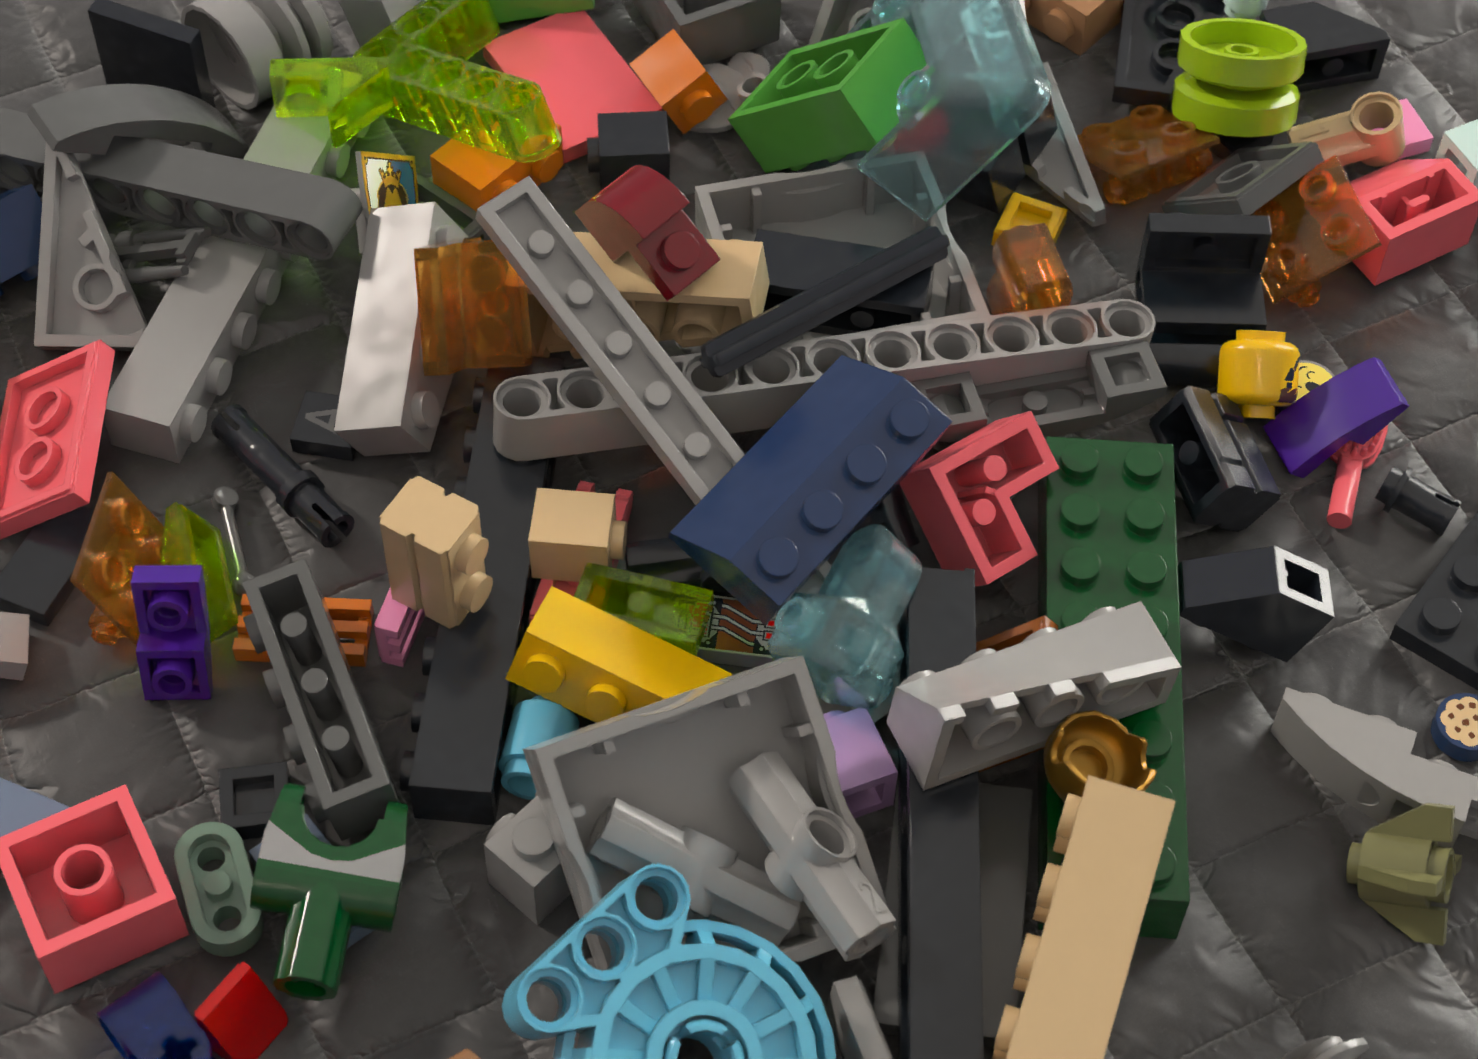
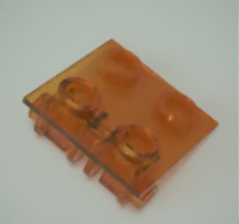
[1077,105,1220,206]
[1251,155,1382,308]
[70,472,183,647]

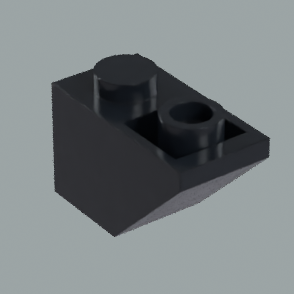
[1178,546,1335,663]

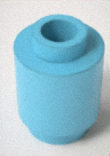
[498,695,579,800]

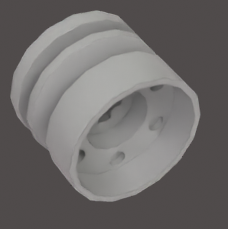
[181,0,333,110]

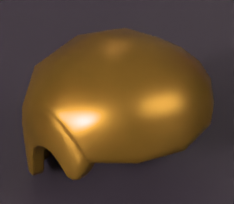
[1044,709,1157,803]

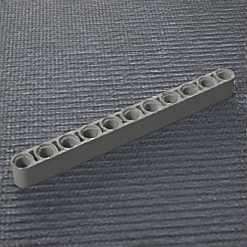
[493,299,1156,461]

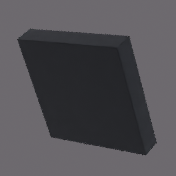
[88,0,216,108]

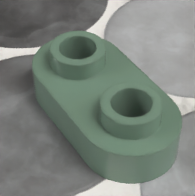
[174,822,265,957]

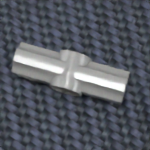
[727,751,897,961]
[585,797,801,946]

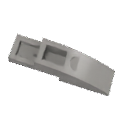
[1270,687,1478,848]

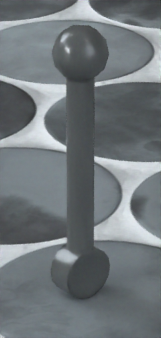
[211,486,255,597]

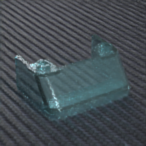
[847,0,1052,222]

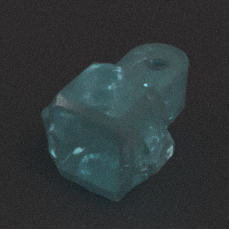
[767,524,922,709]

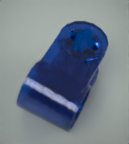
[95,971,215,1059]

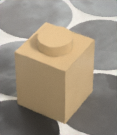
[528,488,627,585]

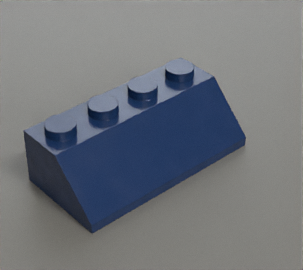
[668,355,953,626]

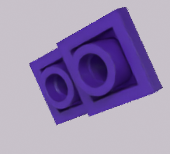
[1263,357,1409,478]
[131,565,213,700]

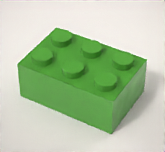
[728,18,941,173]

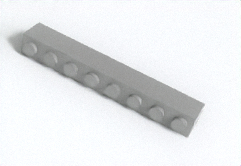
[104,63,372,464]

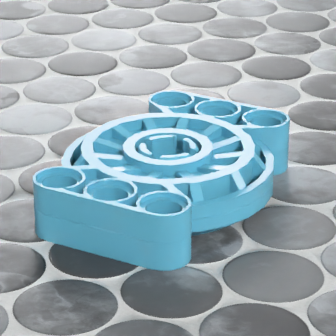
[502,863,836,1059]

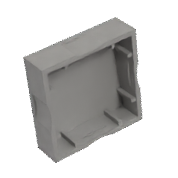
[695,148,991,341]
[523,655,888,971]

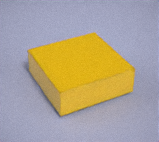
[992,192,1068,263]

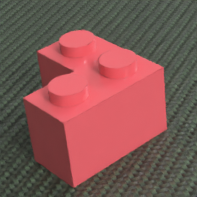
[899,411,1059,587]

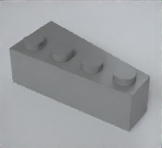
[334,201,489,456]

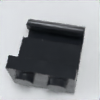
[1135,212,1272,387]

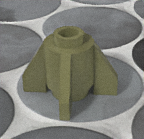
[1347,803,1462,945]

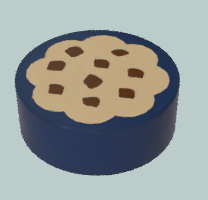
[1431,693,1478,762]

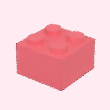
[0,784,189,994]

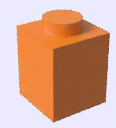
[629,28,728,134]

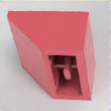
[1305,158,1478,286]

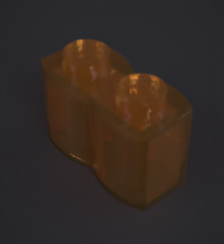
[986,223,1073,315]

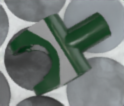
[250,783,407,1001]

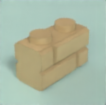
[379,476,493,629]

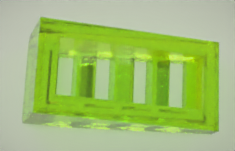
[161,502,238,642]

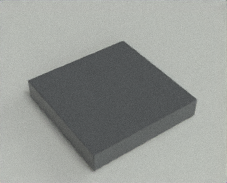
[1161,141,1324,215]

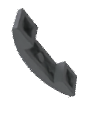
[27,84,250,159]
[910,340,1167,443]

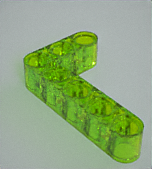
[351,0,562,163]

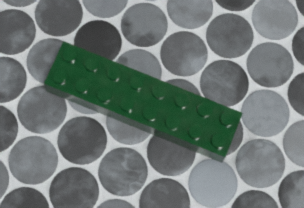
[1038,436,1190,939]

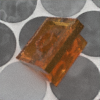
[414,237,533,376]

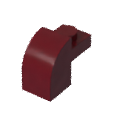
[574,165,721,301]

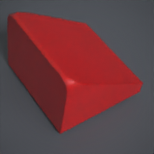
[194,961,289,1059]

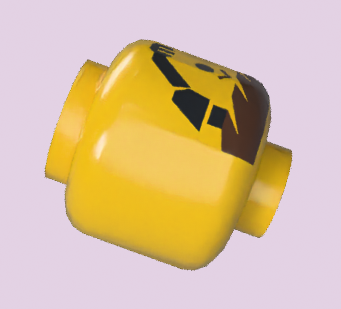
[1217,330,1300,419]

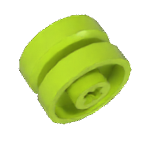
[1171,18,1307,137]

